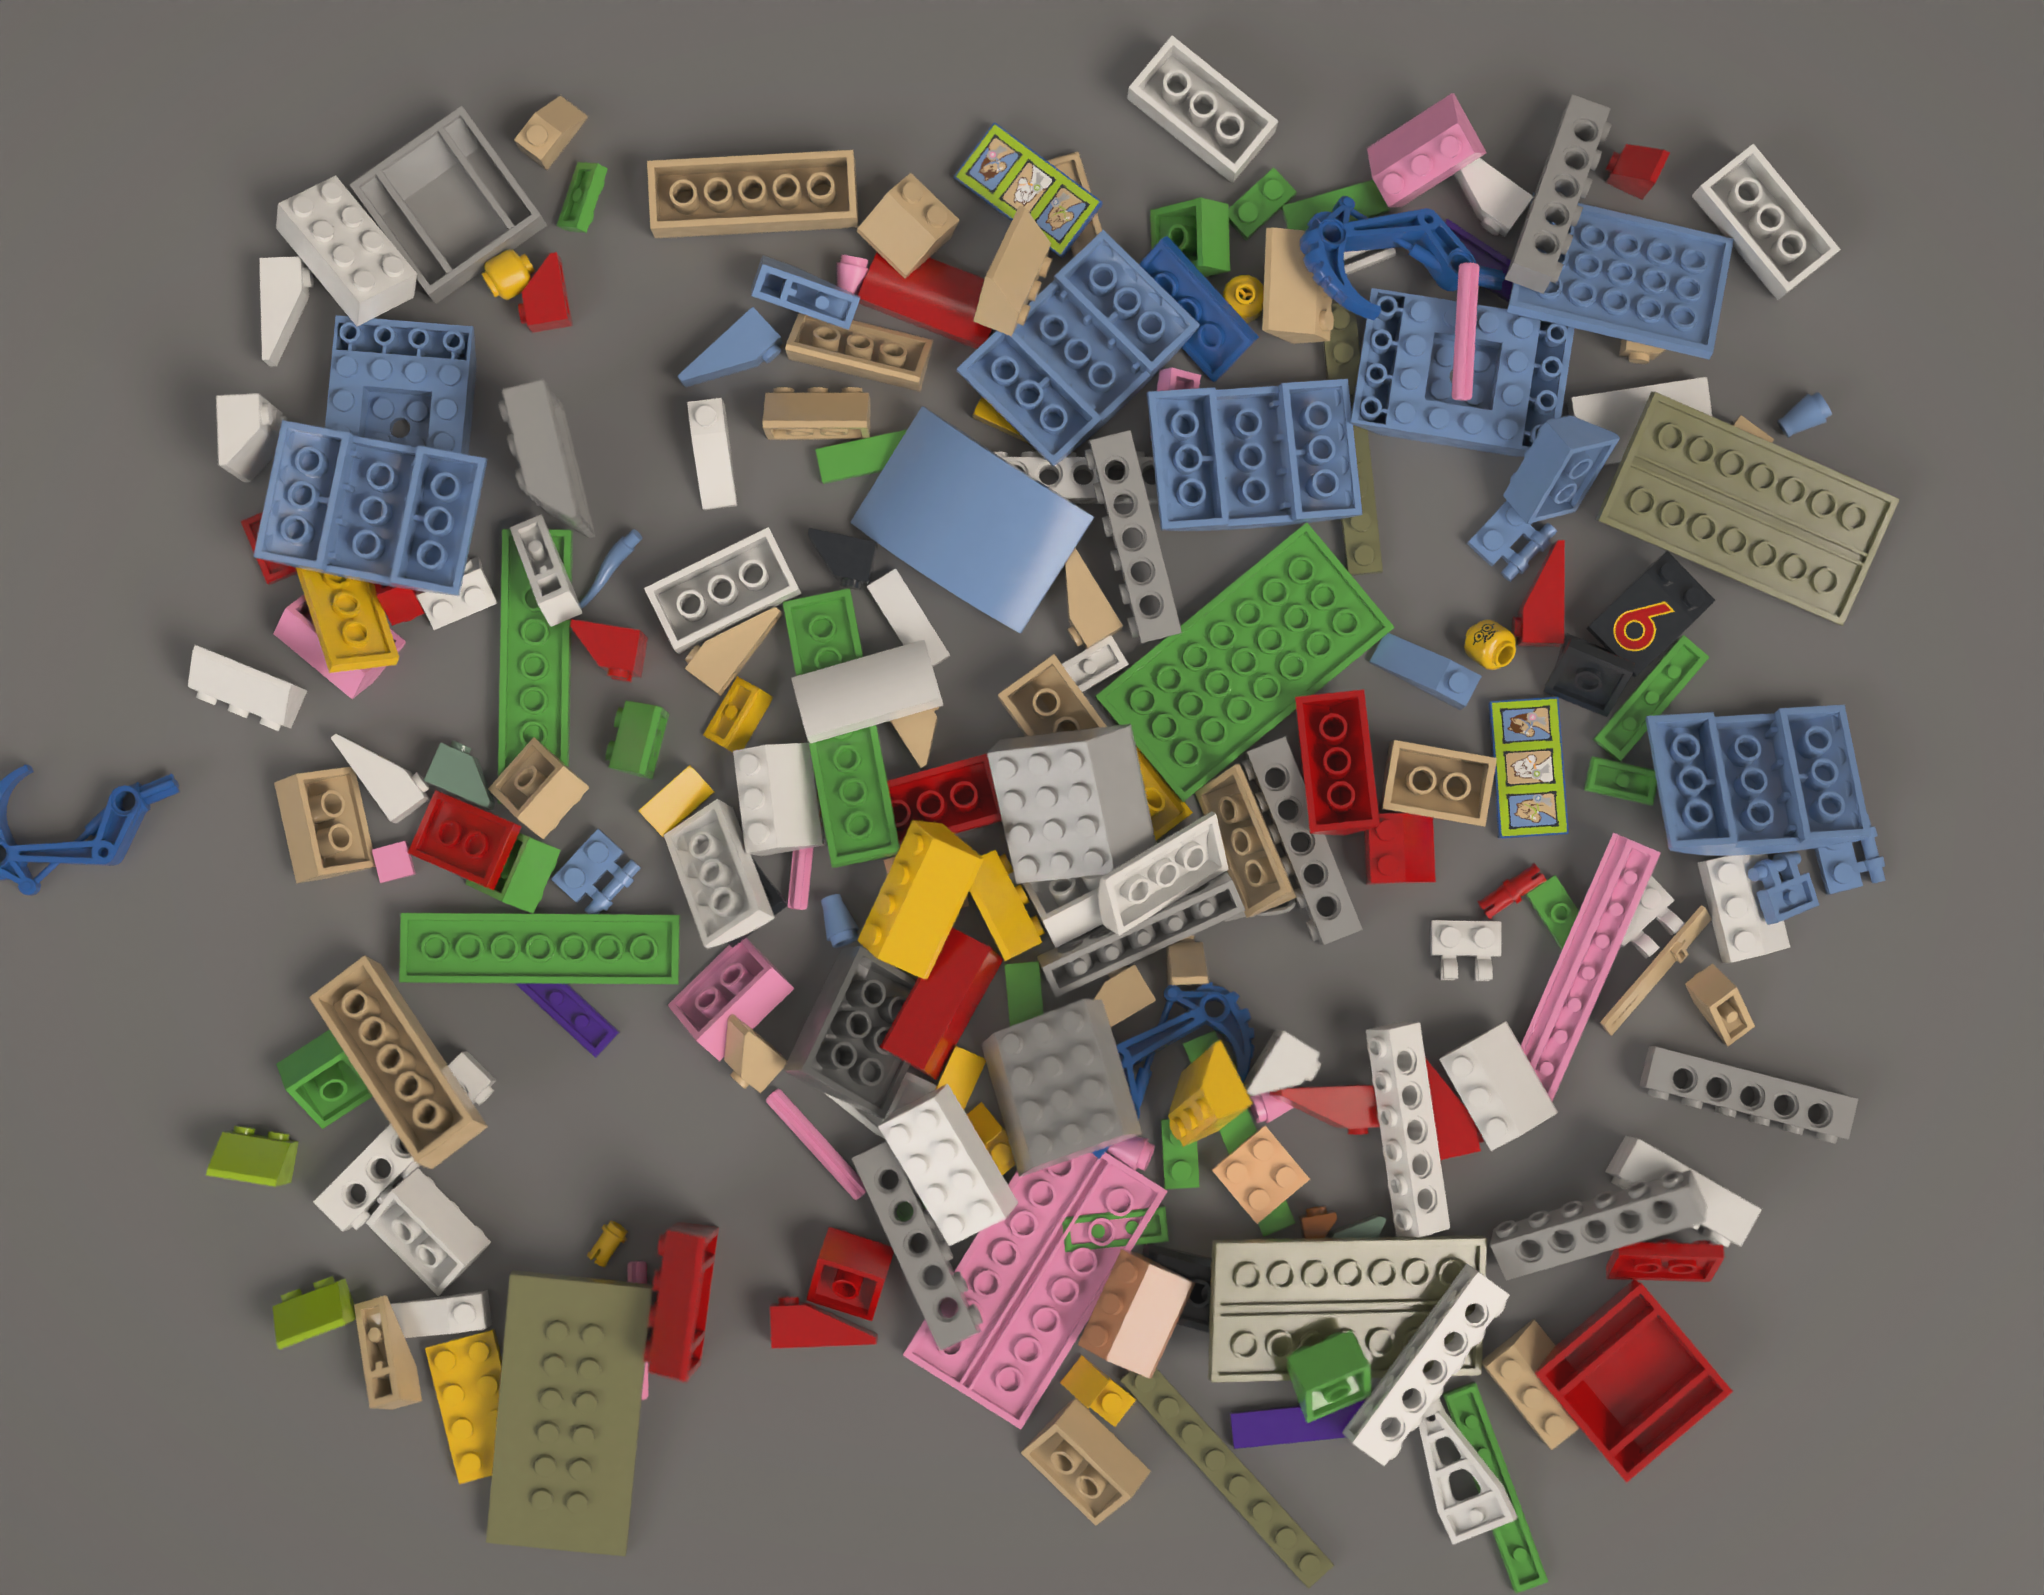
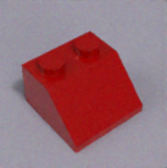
[570,619,648,682]
[1364,813,1436,885]
[806,1227,894,1321]

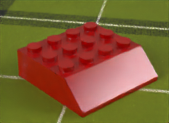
[643,1222,719,1382]
[1534,1279,1733,1483]

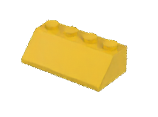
[857,820,984,979]

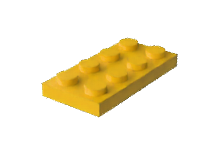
[296,567,400,673]
[425,1329,502,1484]

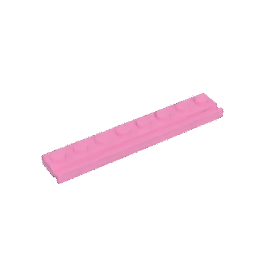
[1521,833,1661,1102]

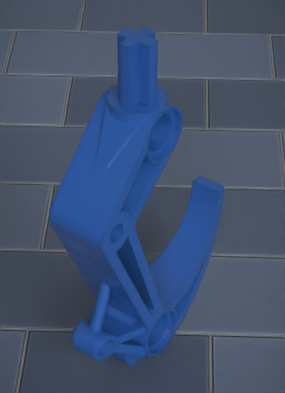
[1299,196,1505,320]
[0,765,180,896]
[1091,982,1255,1160]

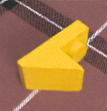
[967,1102,1015,1175]
[1060,1355,1136,1427]

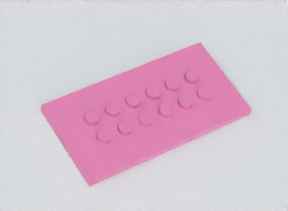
[903,1152,1168,1429]

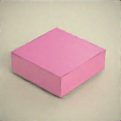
[372,841,416,883]

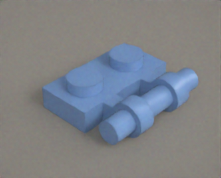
[1467,501,1557,582]
[1814,814,1886,895]
[551,829,641,914]
[1748,851,1819,925]

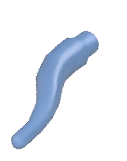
[579,529,642,608]

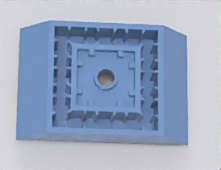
[1350,288,1574,456]
[325,315,477,455]

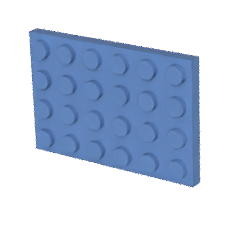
[1507,192,1734,360]

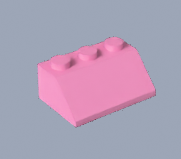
[1367,93,1487,207]
[273,595,406,699]
[668,937,794,1061]

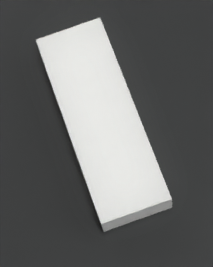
[867,568,950,667]

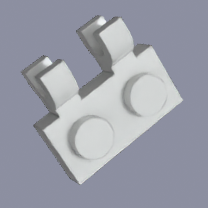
[1621,876,1685,958]
[1431,920,1501,981]

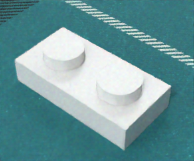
[1062,635,1129,693]

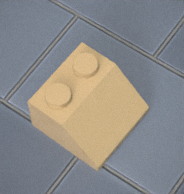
[856,173,959,278]
[488,737,589,839]

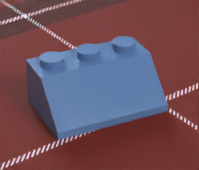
[1503,415,1620,524]

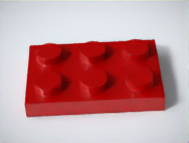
[408,790,522,890]
[1606,1239,1725,1282]

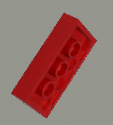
[858,252,994,349]

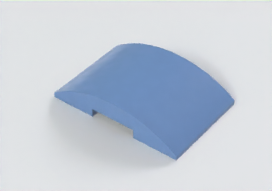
[956,230,1200,467]
[1147,379,1363,531]
[850,406,1094,633]
[254,420,488,596]
[1645,705,1871,856]

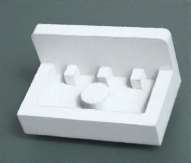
[416,557,497,630]

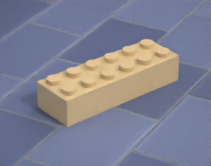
[647,150,859,238]
[309,955,488,1169]

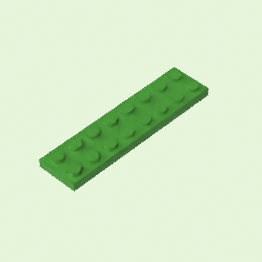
[498,529,573,804]
[783,588,900,868]
[399,913,680,984]

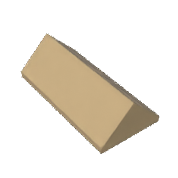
[785,313,933,392]
[1195,764,1297,918]

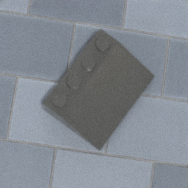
[783,946,917,1119]

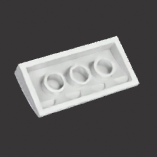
[1567,377,1712,465]
[791,640,943,744]
[664,799,775,948]
[1099,812,1229,936]

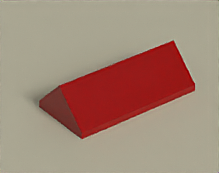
[1295,689,1380,836]
[887,753,1002,847]
[880,928,1004,1080]

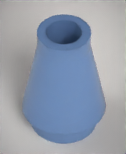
[1777,392,1832,438]
[821,894,859,948]

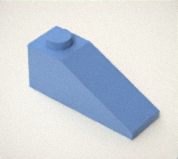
[751,255,860,330]
[677,307,783,387]
[1369,633,1481,710]

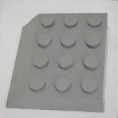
[349,106,547,304]
[499,379,595,538]
[987,724,1156,884]
[981,999,1142,1177]

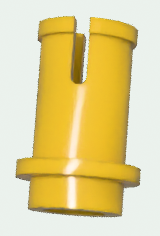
[587,1220,628,1267]

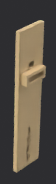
[1600,905,1712,1036]

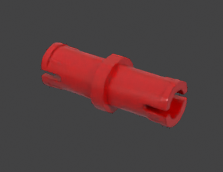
[1477,863,1547,920]

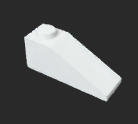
[1454,158,1534,237]
[260,257,314,367]
[687,398,737,510]
[510,514,582,627]
[331,734,430,823]
[390,1290,492,1338]

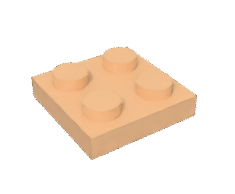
[1211,1125,1310,1224]

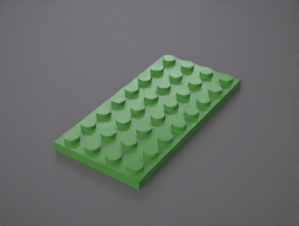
[1095,522,1395,803]

